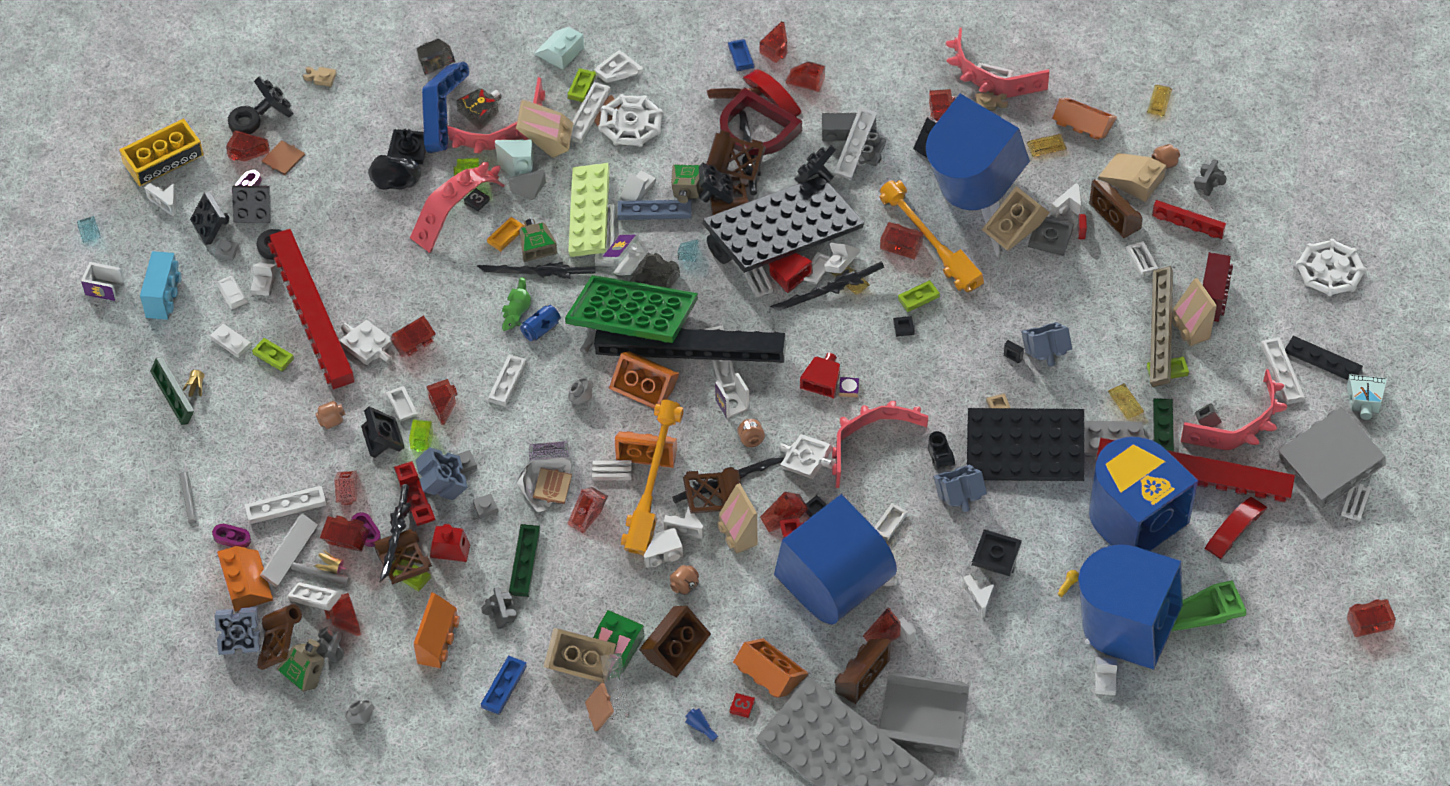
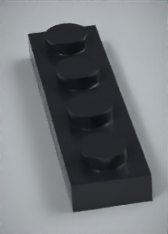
[1285,335,1363,380]

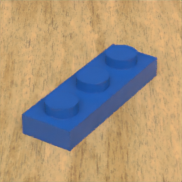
[481,655,527,715]

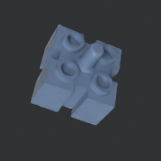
[1021,322,1073,367]
[415,447,468,500]
[933,465,987,512]
[214,607,261,655]

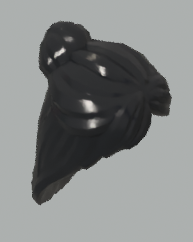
[368,155,421,190]

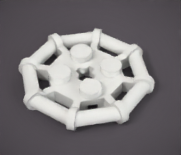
[598,94,664,147]
[1295,239,1366,297]

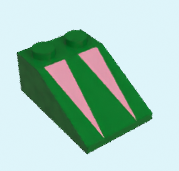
[593,610,644,684]

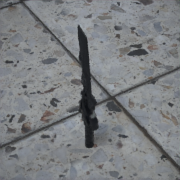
[739,110,761,195]
[770,261,885,310]
[477,262,596,279]
[672,456,784,504]
[379,484,411,582]

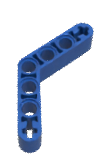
[422,61,469,154]

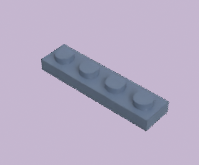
[618,200,692,220]

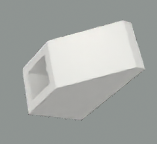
[644,528,683,568]

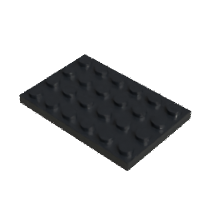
[967,408,1084,481]

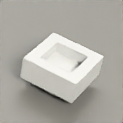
[896,617,916,645]

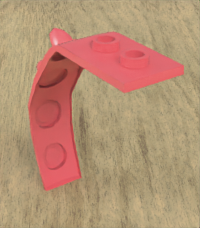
[945,27,1049,98]
[447,77,545,154]
[410,162,505,253]
[1181,369,1287,450]
[832,401,929,488]

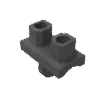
[858,132,886,166]
[1194,159,1227,196]
[481,587,517,629]
[316,626,344,661]

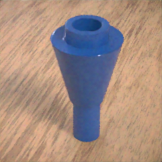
[685,708,719,742]

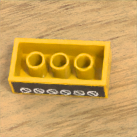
[119,118,204,187]

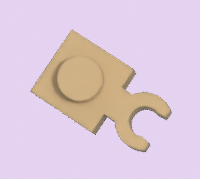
[303,67,337,87]
[976,93,1008,111]

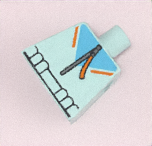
[1347,375,1387,420]

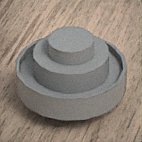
[568,378,593,405]
[345,700,374,725]

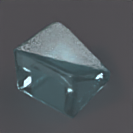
[77,216,101,243]
[677,240,699,262]

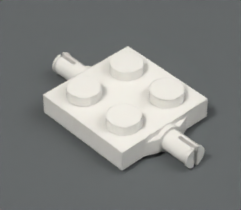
[339,320,393,365]
[779,434,834,479]

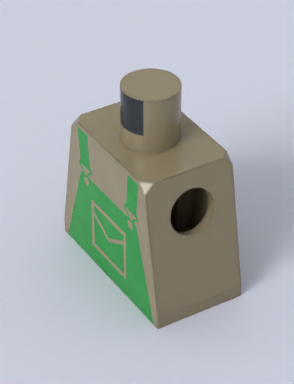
[671,165,704,203]
[519,219,557,262]
[277,639,324,692]

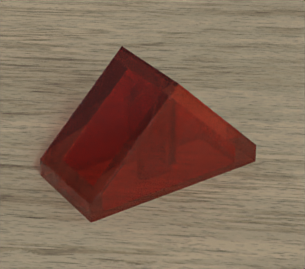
[863,608,901,642]

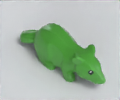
[502,277,531,331]

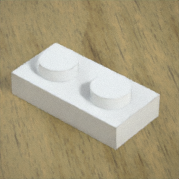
[210,324,251,358]

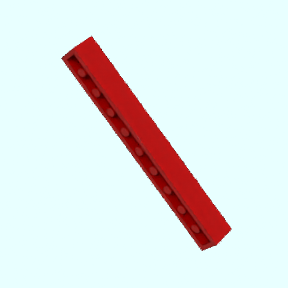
[268,228,354,390]
[1095,438,1295,503]

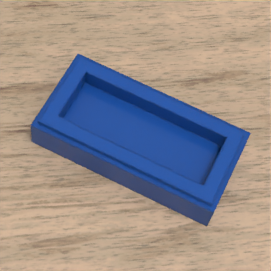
[728,39,754,72]

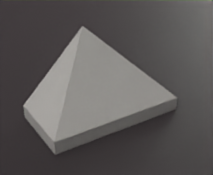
[509,169,546,200]

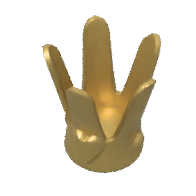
[182,370,205,397]
[315,550,346,574]

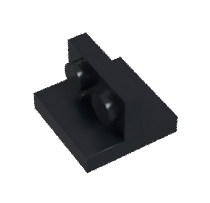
[361,406,405,458]
[972,529,1022,577]

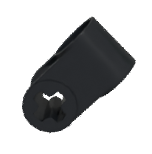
[928,431,955,470]

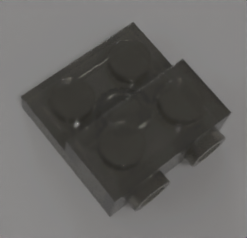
[630,252,680,288]

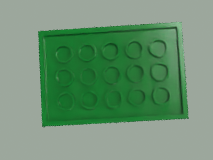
[565,275,698,343]

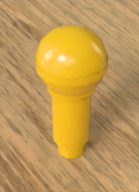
[1057,570,1079,597]

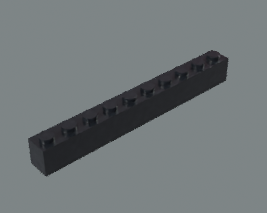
[594,328,786,363]

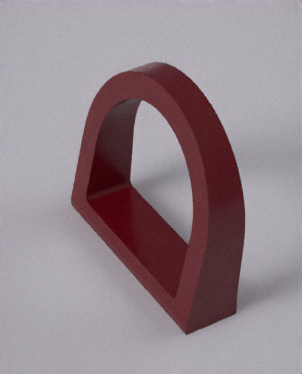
[720,87,803,155]

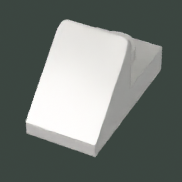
[620,171,656,201]
[145,183,176,216]
[1050,183,1081,218]
[824,243,860,274]
[250,263,277,296]
[663,507,703,539]
[962,575,994,618]
[1095,657,1117,695]

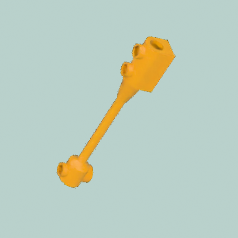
[879,180,984,293]
[621,400,684,555]

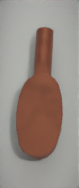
[707,88,762,99]

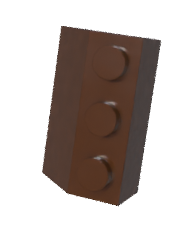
[1089,179,1143,239]
[639,605,711,678]
[834,639,891,705]

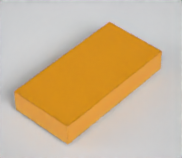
[487,217,525,252]

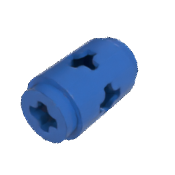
[520,305,561,341]

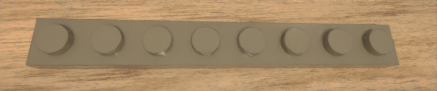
[1150,266,1173,387]

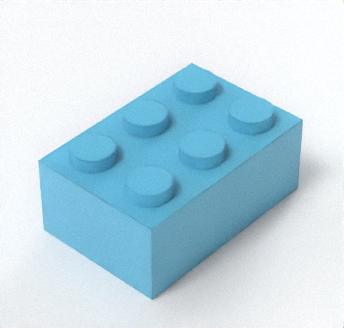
[140,251,182,320]

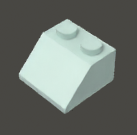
[535,27,584,70]
[495,140,534,177]

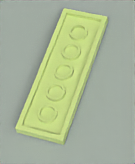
[568,163,610,257]

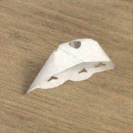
[517,456,571,512]

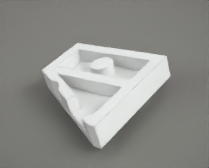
[594,50,643,83]

